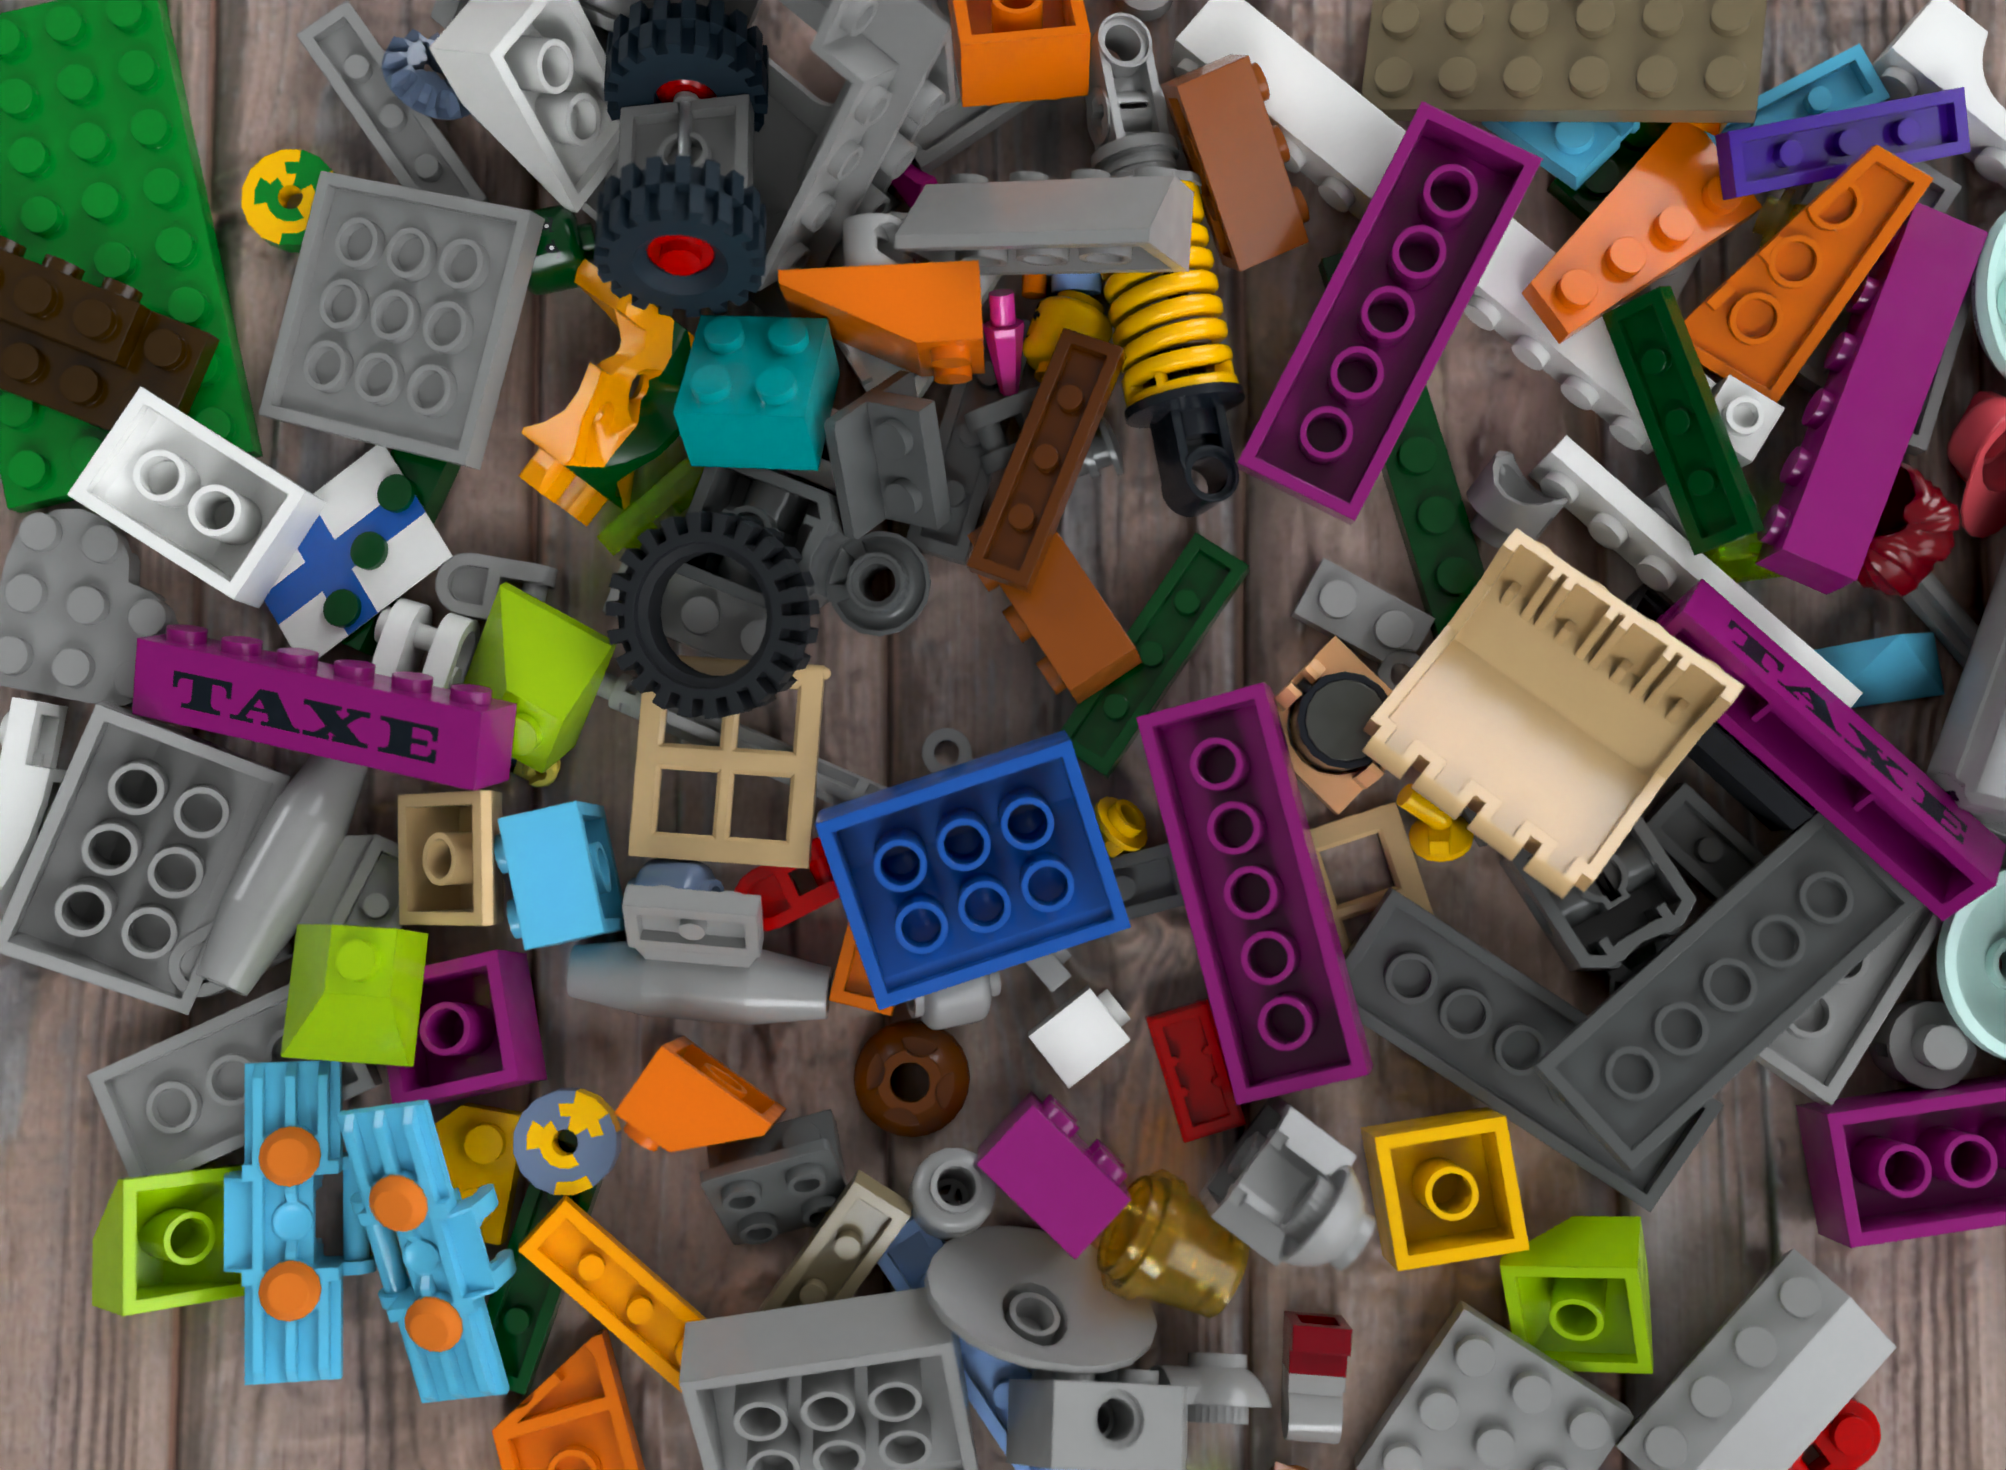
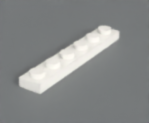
[1528,435,1863,708]

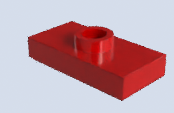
[1145,998,1246,1143]

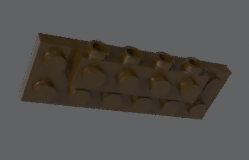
[0,235,220,432]

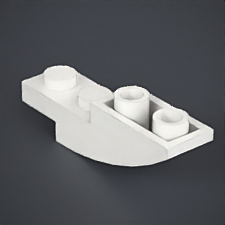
[0,697,68,922]

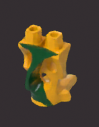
[518,259,694,526]

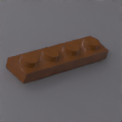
[966,328,1126,594]

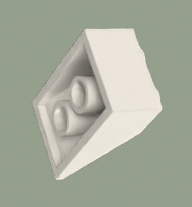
[429,0,620,213]
[67,386,327,608]

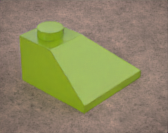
[463,582,617,774]
[281,924,429,1067]
[92,1164,245,1316]
[1500,1216,1654,1374]

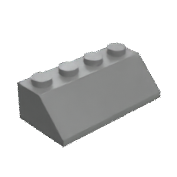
[894,166,1194,275]
[1615,1249,1897,1470]

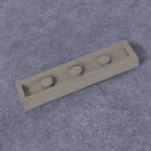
[296,0,491,203]

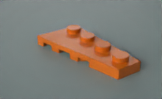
[1521,123,1762,344]
[1684,144,1934,403]

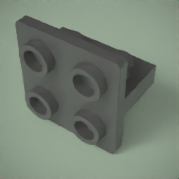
[824,370,952,540]
[700,1109,848,1245]

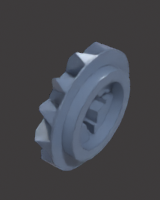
[382,29,471,120]

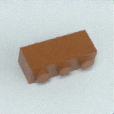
[1161,54,1310,272]
[967,525,1142,704]

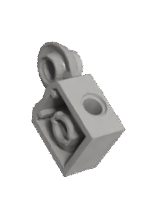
[1198,1096,1376,1271]
[1006,1352,1272,1470]

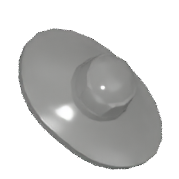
[924,1225,1157,1374]

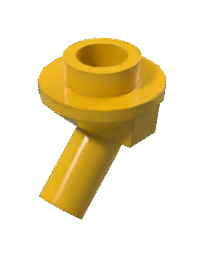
[1396,783,1474,862]
[1094,796,1148,859]

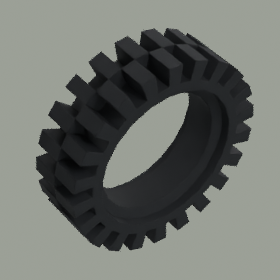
[605,512,820,719]

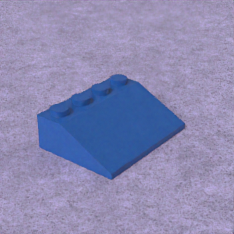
[815,730,1131,1010]

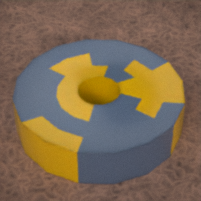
[513,1088,622,1195]

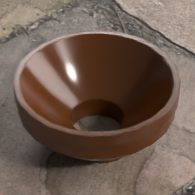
[854,1019,970,1137]

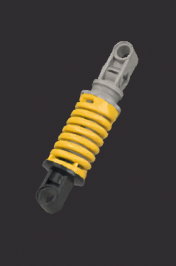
[1085,13,1245,517]

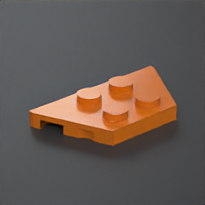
[492,1328,645,1470]

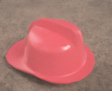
[1947,391,2006,538]

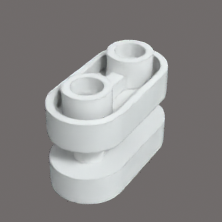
[371,598,480,689]

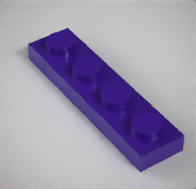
[1715,87,1971,200]

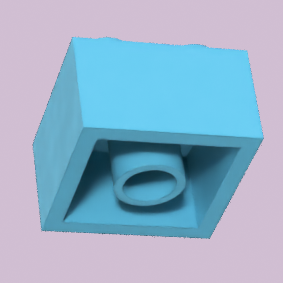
[494,801,625,950]

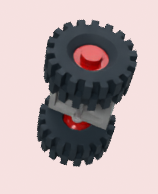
[594,0,769,317]

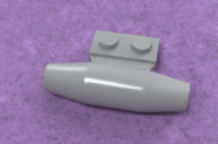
[196,755,405,996]
[567,884,833,1025]

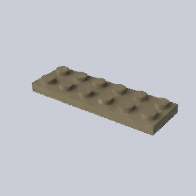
[1361,0,1767,123]

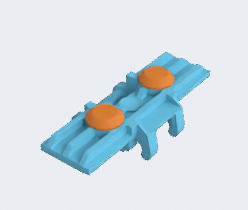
[224,1060,377,1385]
[337,1100,517,1403]

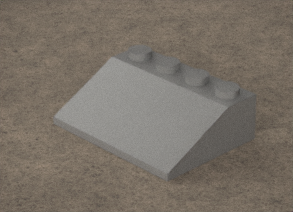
[0,701,291,1015]
[679,1287,979,1470]

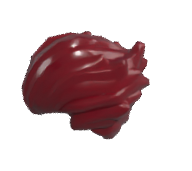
[1857,463,1960,597]

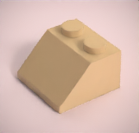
[398,790,506,926]

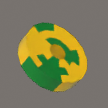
[241,149,335,253]

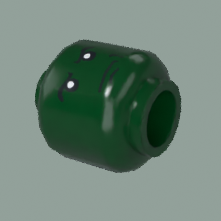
[527,205,595,295]

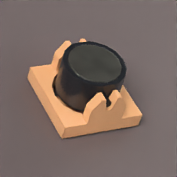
[1274,636,1392,815]

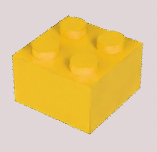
[1360,1107,1530,1271]

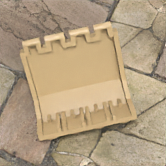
[1362,528,1744,899]

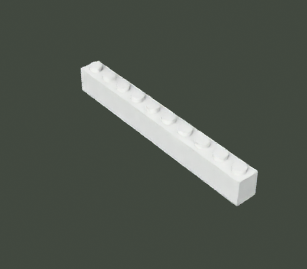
[1170,0,1716,455]

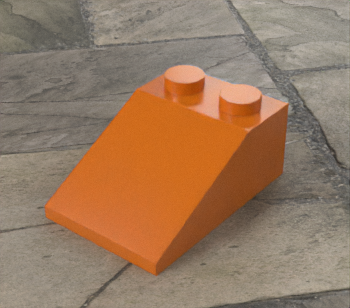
[948,0,1091,107]
[778,260,985,385]

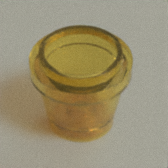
[1097,1169,1249,1318]

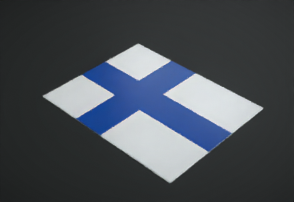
[264,445,453,659]

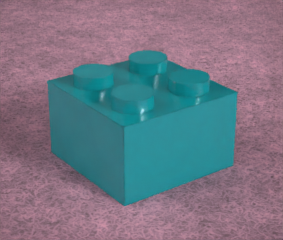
[673,315,840,471]

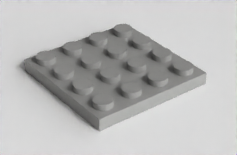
[258,171,545,470]

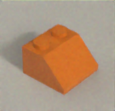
[614,1035,786,1152]

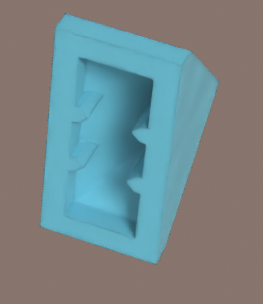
[1814,632,1945,708]

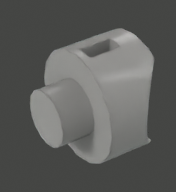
[1466,451,1568,548]
[1868,1000,1976,1089]

